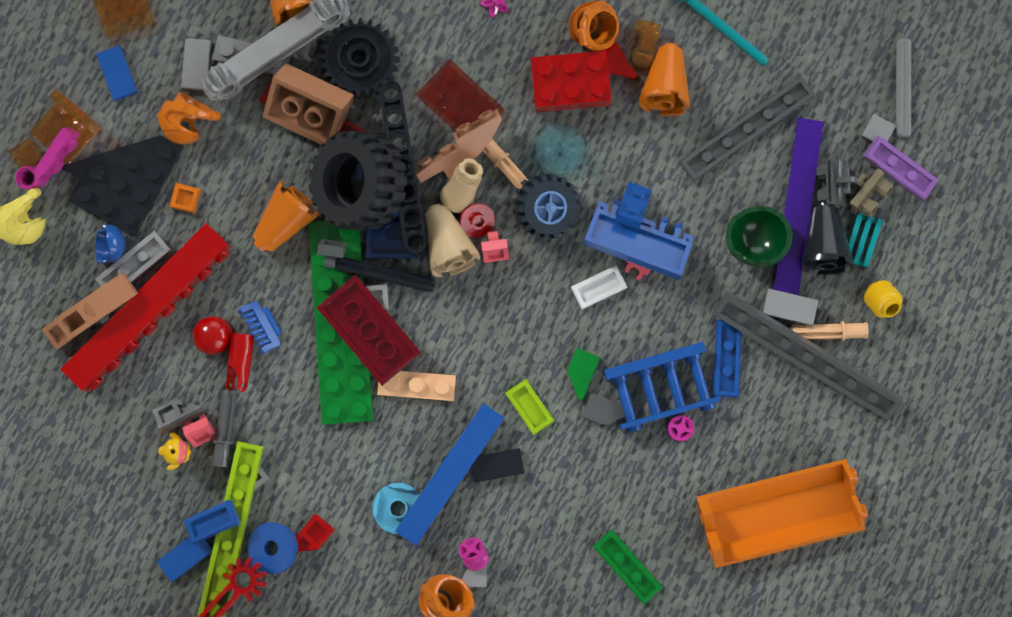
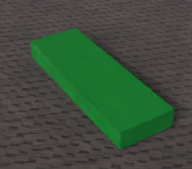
[593,529,663,605]

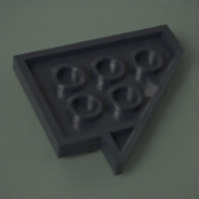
[62,135,184,236]

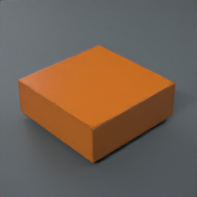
[169,183,201,214]

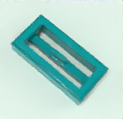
[848,212,883,268]

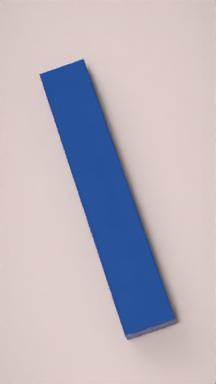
[395,403,504,546]

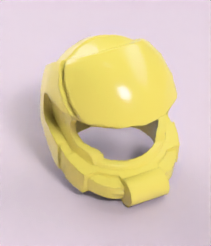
[0,188,46,245]

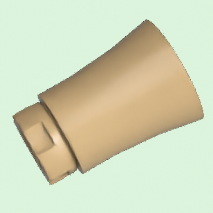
[440,158,483,213]

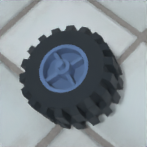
[512,173,581,239]

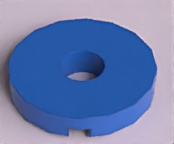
[247,522,298,574]

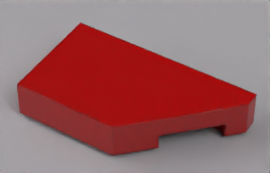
[604,41,637,81]
[296,513,335,552]

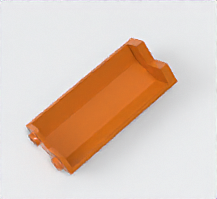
[696,459,868,568]

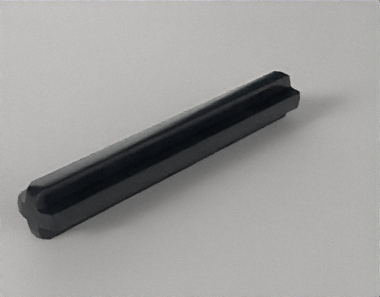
[336,257,435,292]

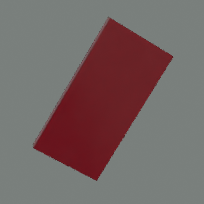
[316,275,422,386]

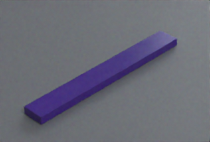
[770,118,824,317]

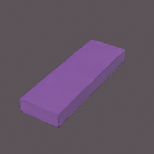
[862,136,938,201]

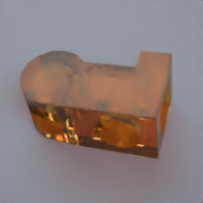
[630,19,661,71]

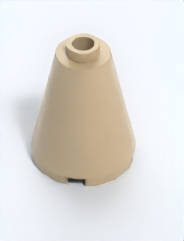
[424,204,480,277]

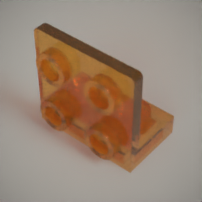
[30,89,102,164]

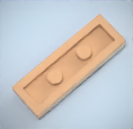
[377,371,456,401]

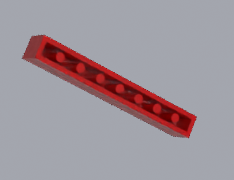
[60,223,231,392]

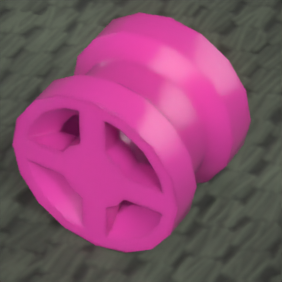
[667,415,694,441]
[459,538,489,571]

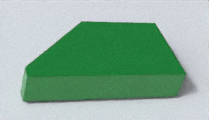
[567,348,600,401]

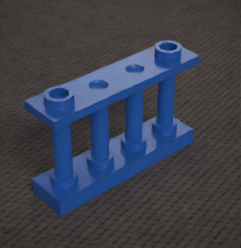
[603,342,721,433]

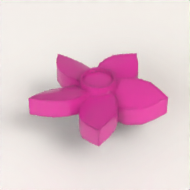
[479,0,509,19]

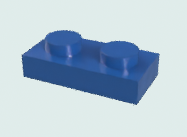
[615,182,652,230]

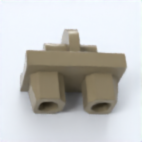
[848,168,893,217]

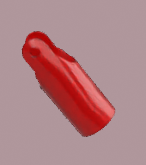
[226,333,255,392]

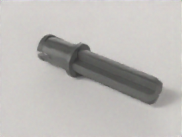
[212,391,237,468]

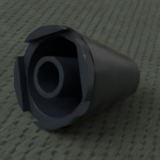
[801,202,853,275]

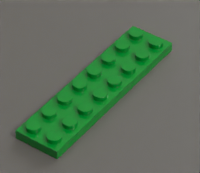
[309,221,373,425]

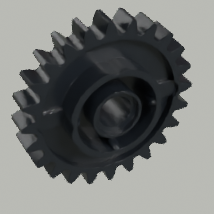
[319,18,400,100]

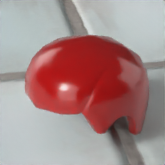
[193,316,234,355]

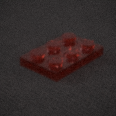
[415,59,505,133]

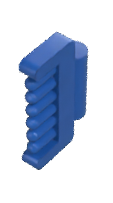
[238,301,282,354]

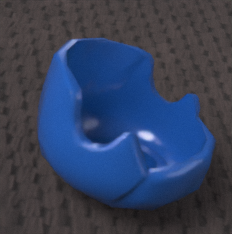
[95,225,125,263]

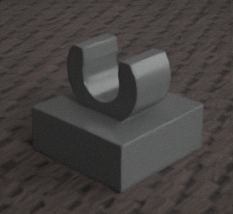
[317,239,347,268]

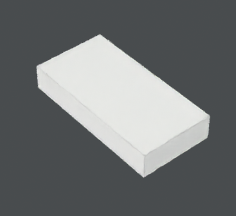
[571,265,628,310]

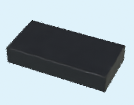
[471,448,525,483]

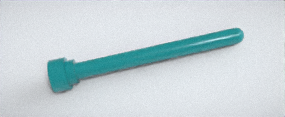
[675,0,768,66]

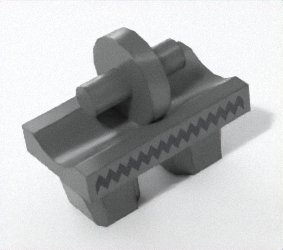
[817,158,858,207]

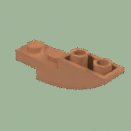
[415,109,502,183]
[42,272,138,350]

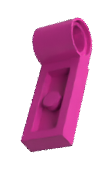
[15,128,81,189]

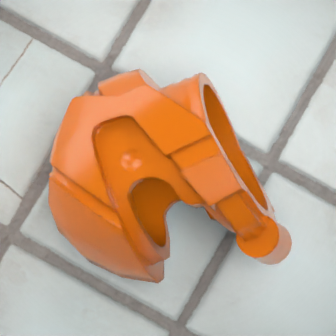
[569,0,619,51]
[157,92,221,145]
[419,574,474,617]

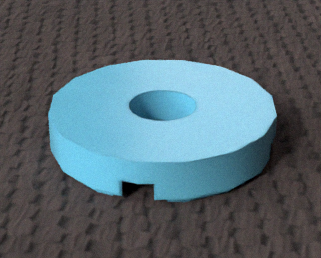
[373,483,420,534]

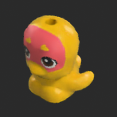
[158,432,191,470]

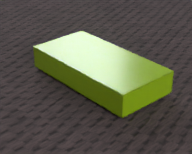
[505,379,554,435]

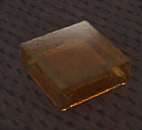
[8,137,43,168]

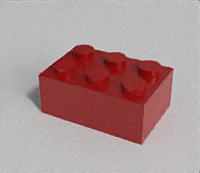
[531,50,611,113]

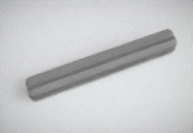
[896,38,911,138]

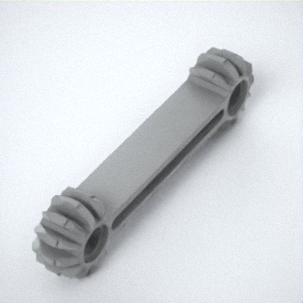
[200,0,351,102]

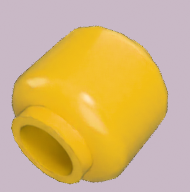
[864,280,903,318]

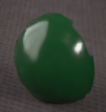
[725,205,793,268]

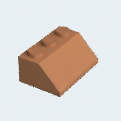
[263,63,354,145]

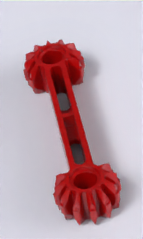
[198,557,267,617]

